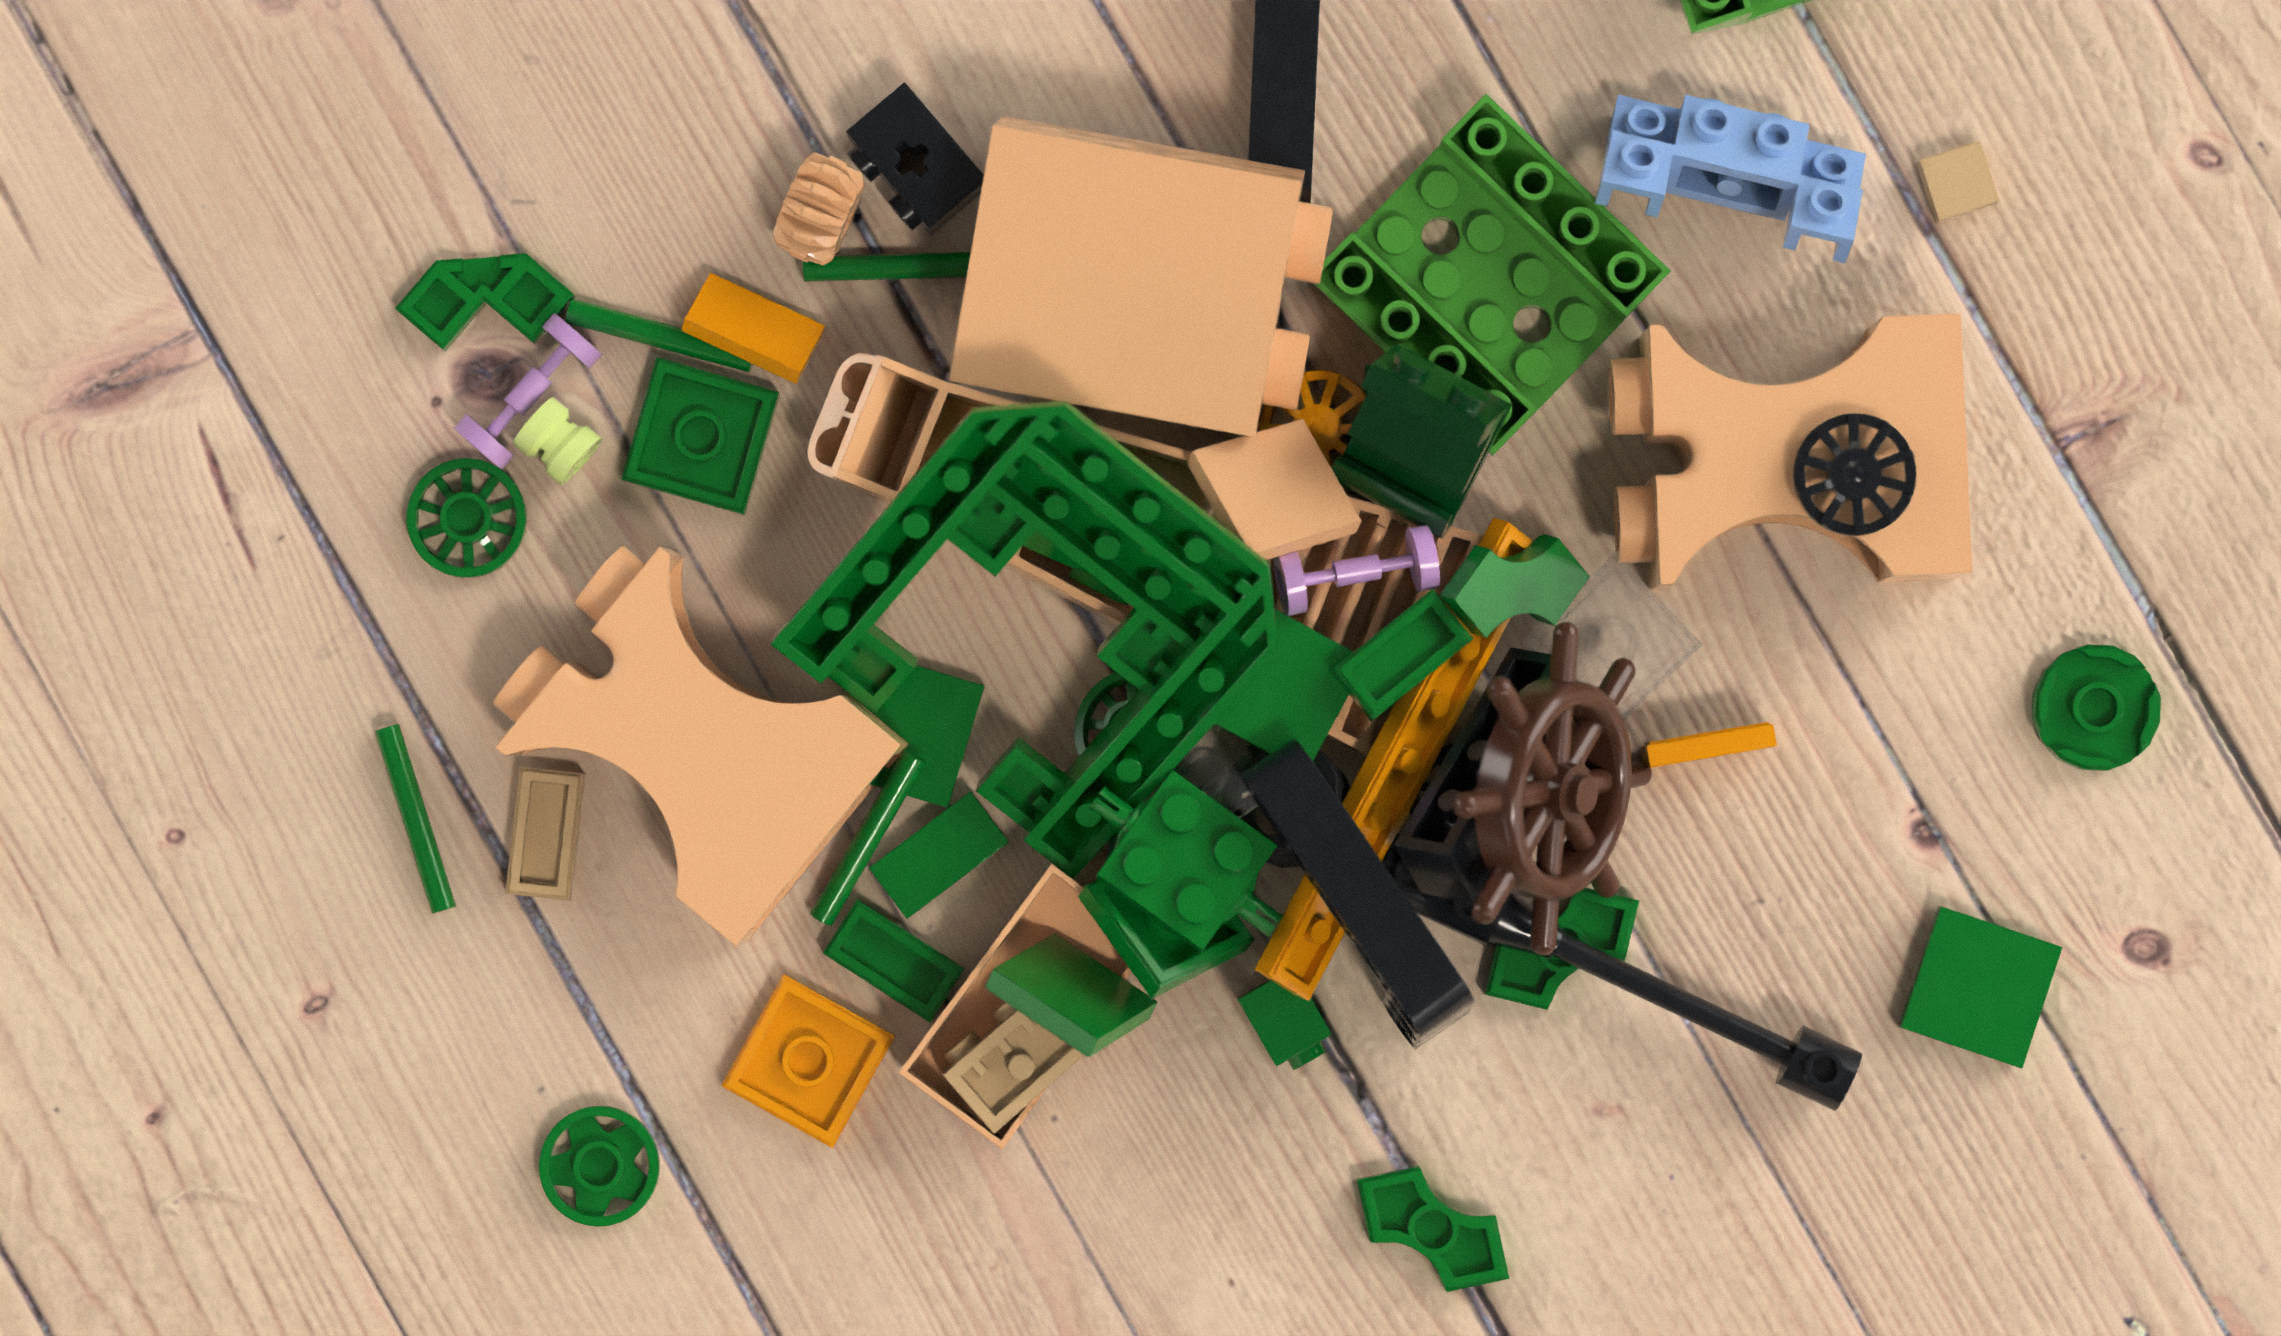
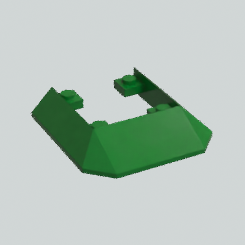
[770,401,1279,879]

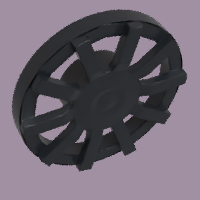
[1793,413,1917,536]

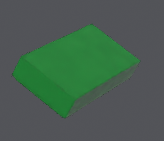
[1331,589,1473,721]
[869,791,1009,919]
[823,899,965,1022]

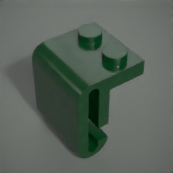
[1331,343,1511,539]

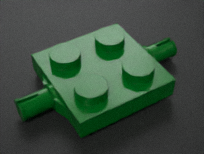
[1088,770,1284,953]

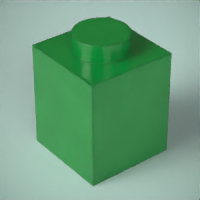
[1237,980,1332,1071]

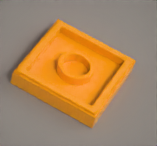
[721,974,896,1148]

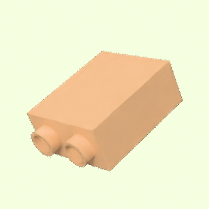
[949,116,1334,437]

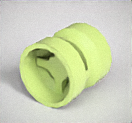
[512,397,602,486]

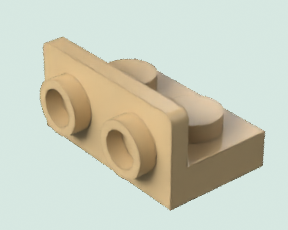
[942,1002,1084,1134]

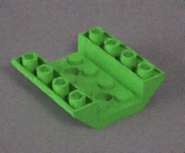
[1313,94,1671,456]

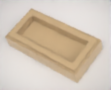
[505,767,586,901]

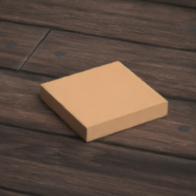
[1187,419,1362,560]

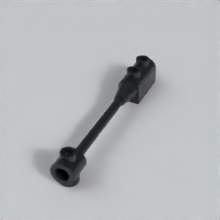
[1382,833,1862,1111]

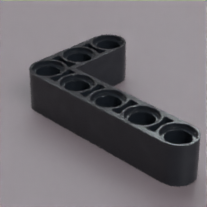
[1248,0,1320,204]
[1240,738,1475,1049]

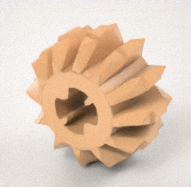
[773,152,865,266]

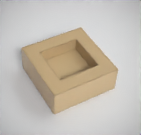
[1916,141,2000,223]

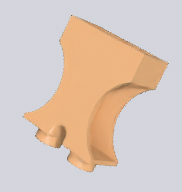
[1608,313,1972,591]
[493,546,909,946]

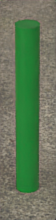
[803,252,971,282]
[565,298,753,373]
[375,724,456,914]
[810,749,926,926]

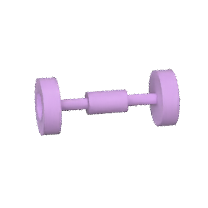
[454,313,603,470]
[1274,525,1440,616]

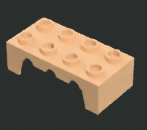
[898,864,1132,1149]

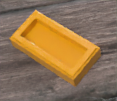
[681,272,825,384]
[1641,722,1777,769]

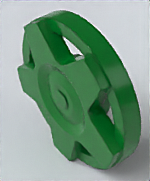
[539,1106,660,1227]

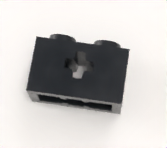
[846,82,984,236]

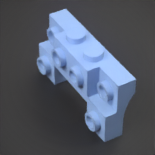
[1595,94,1866,263]

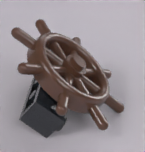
[1394,622,1652,955]

